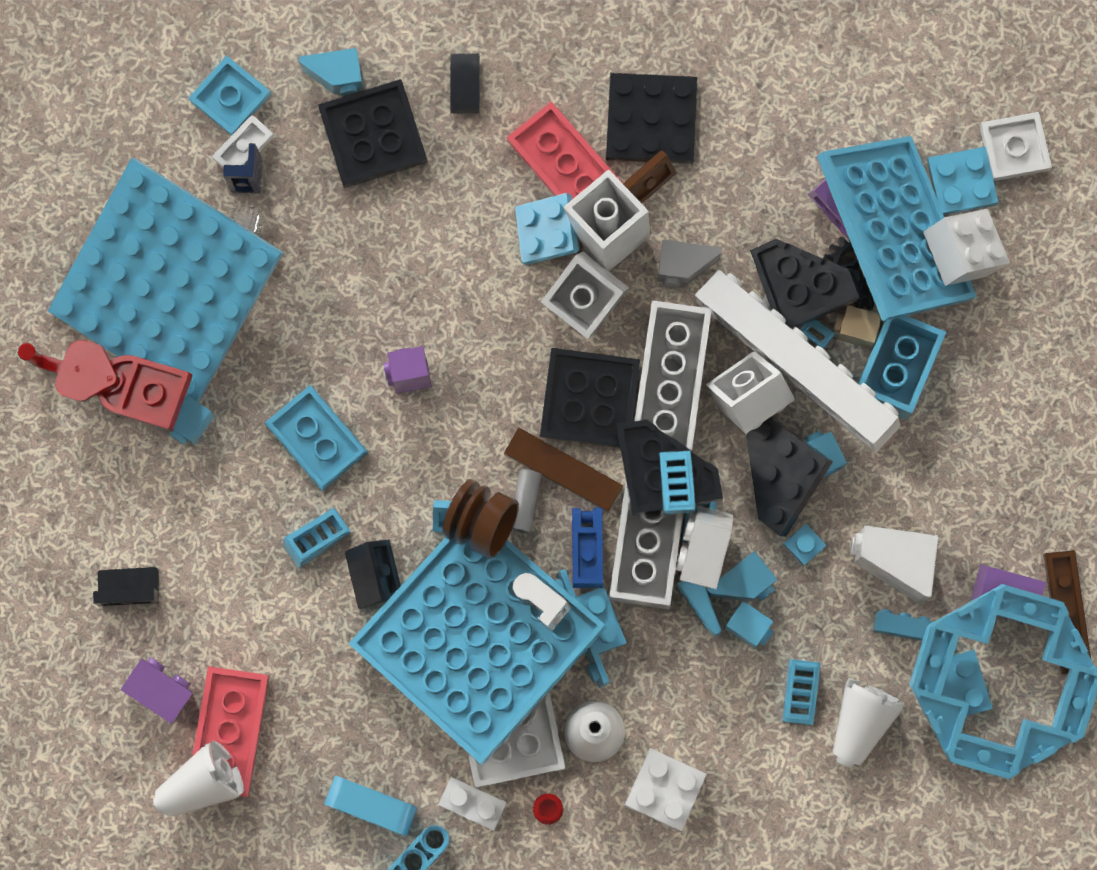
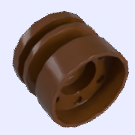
[442,479,519,559]

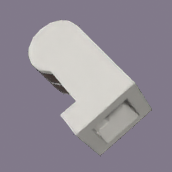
[513,573,571,632]

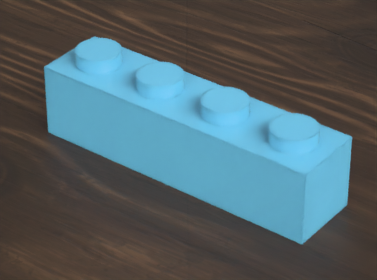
[873,609,933,641]

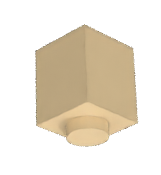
[834,305,881,349]

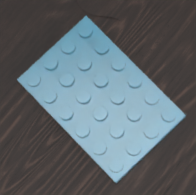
[817,136,977,321]

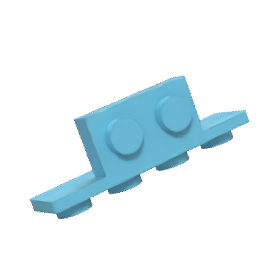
[555,569,626,688]

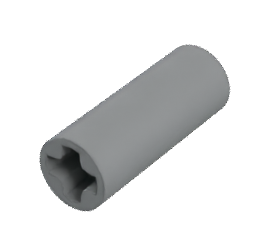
[512,469,542,533]

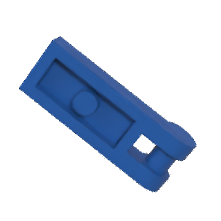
[572,508,603,588]

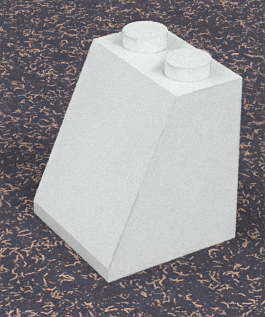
[563,169,650,271]
[850,525,938,603]

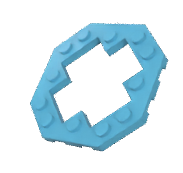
[909,584,1097,779]

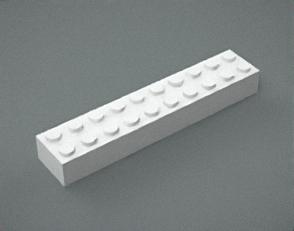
[609,300,712,609]

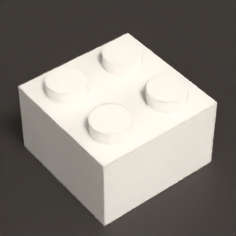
[923,209,1010,286]
[541,251,629,339]
[706,351,795,434]
[624,748,707,832]

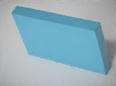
[265,385,368,491]

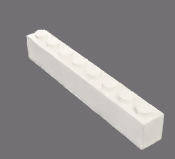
[695,270,901,453]

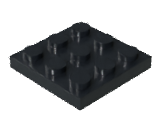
[606,73,698,164]
[318,79,428,188]
[539,348,640,448]

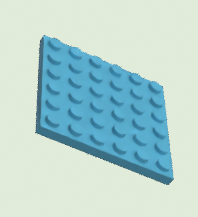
[48,158,284,403]
[348,538,607,766]

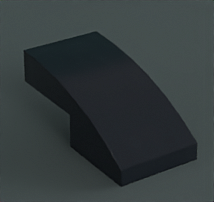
[450,53,480,114]

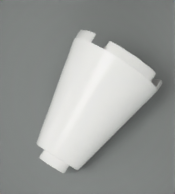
[832,678,905,768]
[564,701,625,762]
[154,741,244,817]

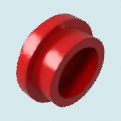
[533,793,564,825]

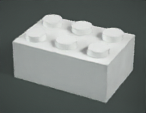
[676,506,733,589]

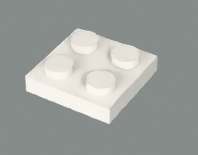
[980,112,1052,181]

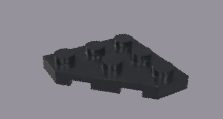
[750,239,863,329]
[746,416,833,537]
[616,419,723,516]

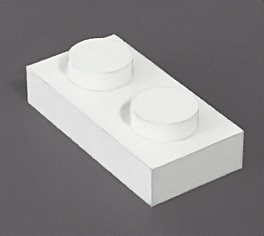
[212,115,275,169]
[438,777,507,831]

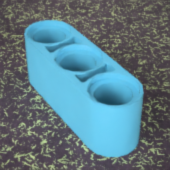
[324,775,418,836]
[387,825,450,870]

